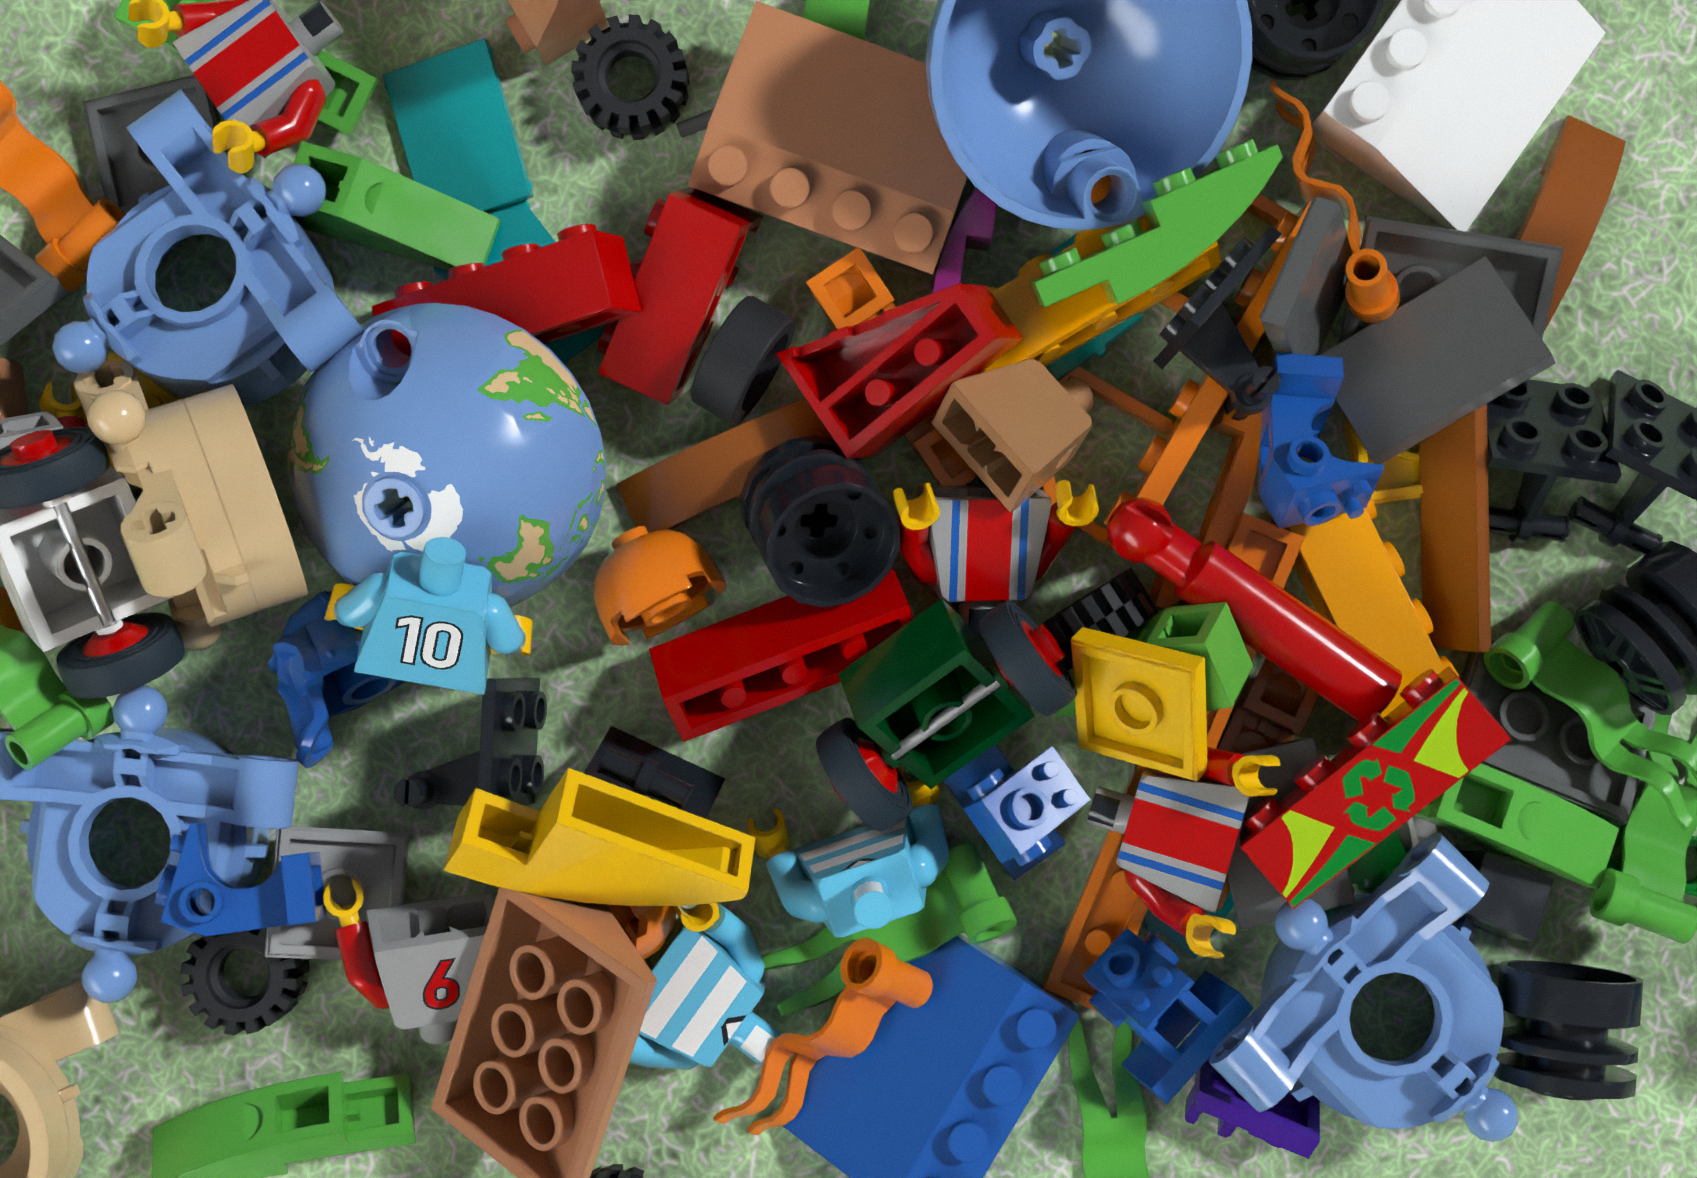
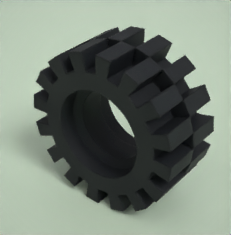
[571,14,690,140]
[1040,568,1159,670]
[180,928,310,1035]

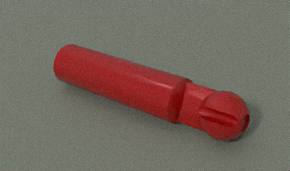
[1107,497,1402,723]

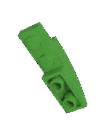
[1029,139,1283,307]
[1414,764,1619,890]
[152,1071,416,1178]

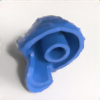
[268,591,407,769]

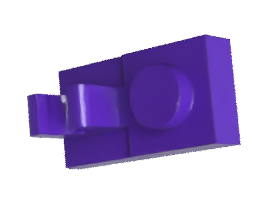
[1185,1057,1320,1159]

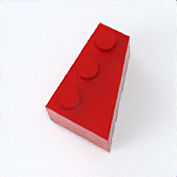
[597,187,764,405]
[775,283,1024,459]

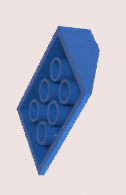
[783,934,1080,1178]

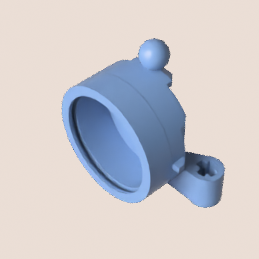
[52,89,364,406]
[0,685,299,1003]
[1209,833,1518,1142]

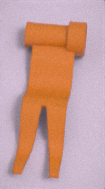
[0,80,126,292]
[1269,81,1400,323]
[713,938,933,1135]

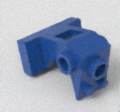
[1257,352,1384,529]
[944,745,1091,881]
[155,823,327,936]
[1082,927,1254,1104]

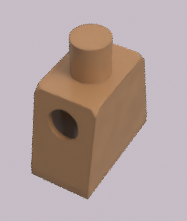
[931,359,1094,512]

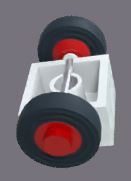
[0,426,185,699]

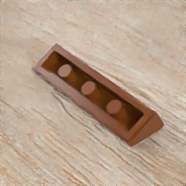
[1419,404,1491,652]

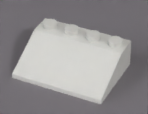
[1311,0,1606,231]

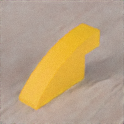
[443,768,756,906]

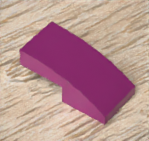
[932,188,997,293]

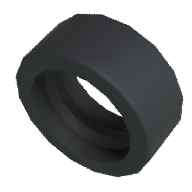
[690,296,795,425]

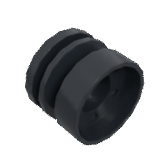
[1247,0,1383,81]
[740,435,900,608]
[1574,541,1697,715]
[1494,960,1643,1101]

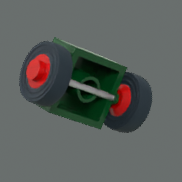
[816,598,1077,832]

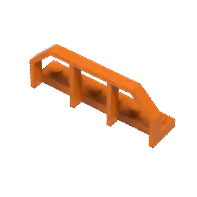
[1040,194,1312,554]

